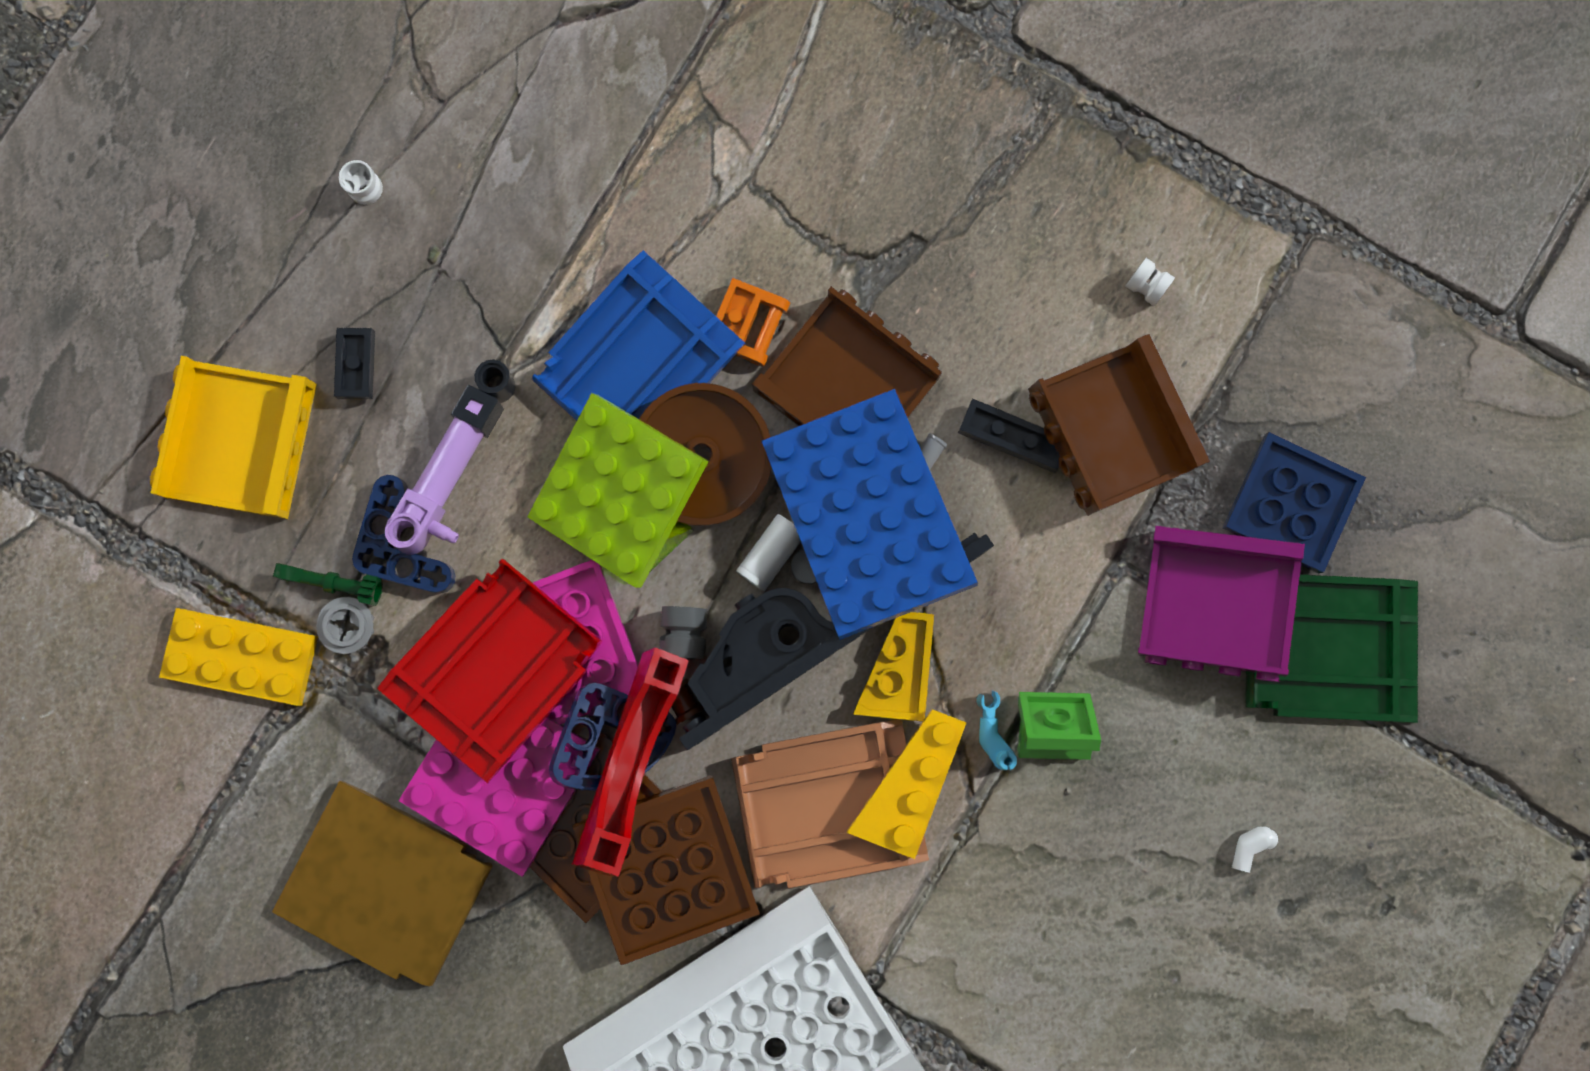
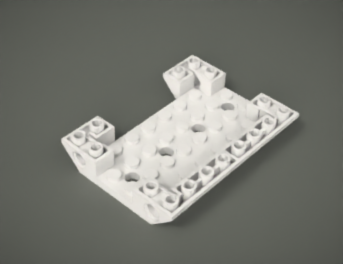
[563,886,925,1071]

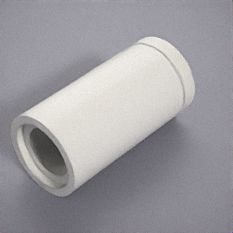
[736,514,801,592]

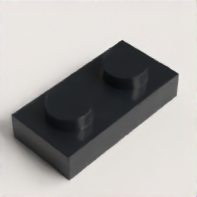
[334,328,375,399]

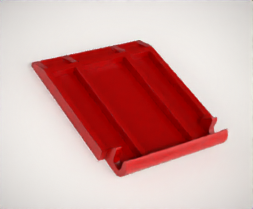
[377,559,602,784]

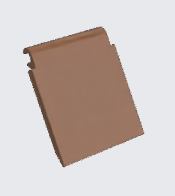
[731,719,929,888]

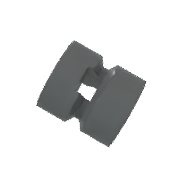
[659,606,708,660]

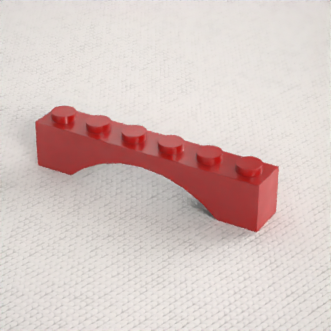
[572,647,689,877]

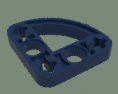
[549,683,677,791]

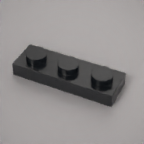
[958,398,1060,473]

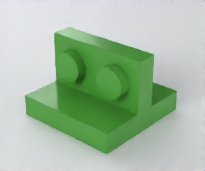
[1017,692,1101,760]

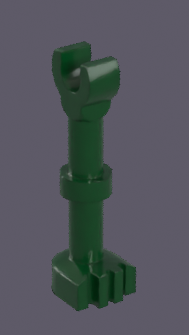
[273,563,383,606]

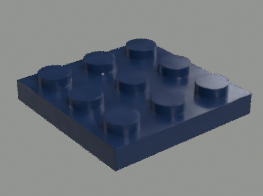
[1223,432,1366,574]

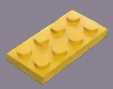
[159,608,318,706]

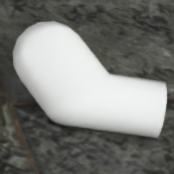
[1232,827,1278,873]

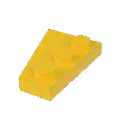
[853,612,934,721]

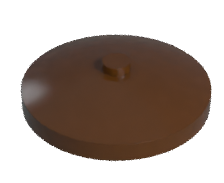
[639,383,772,525]

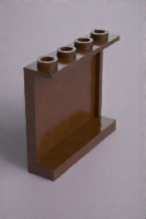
[752,286,942,426]
[1028,334,1210,516]

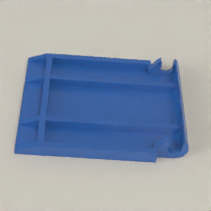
[532,250,746,421]

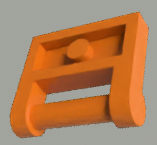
[716,278,791,367]

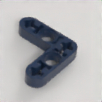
[352,475,456,593]

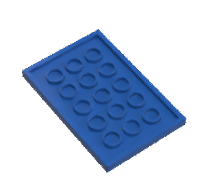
[761,389,978,640]

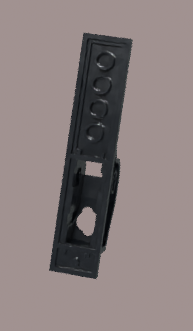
[679,533,994,750]

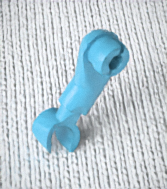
[976,690,1017,771]

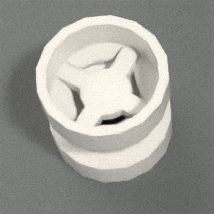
[339,160,383,205]
[1126,258,1175,306]

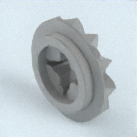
[316,597,375,654]

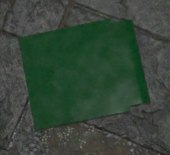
[1245,575,1418,723]

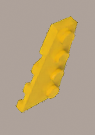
[847,709,966,859]

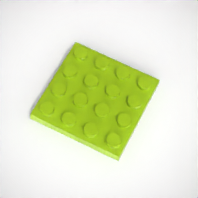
[527,393,709,588]

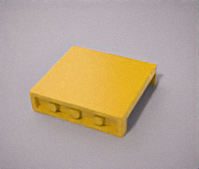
[150,355,317,519]

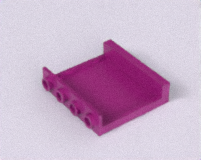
[1138,526,1305,682]

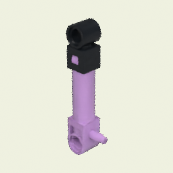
[385,359,516,555]

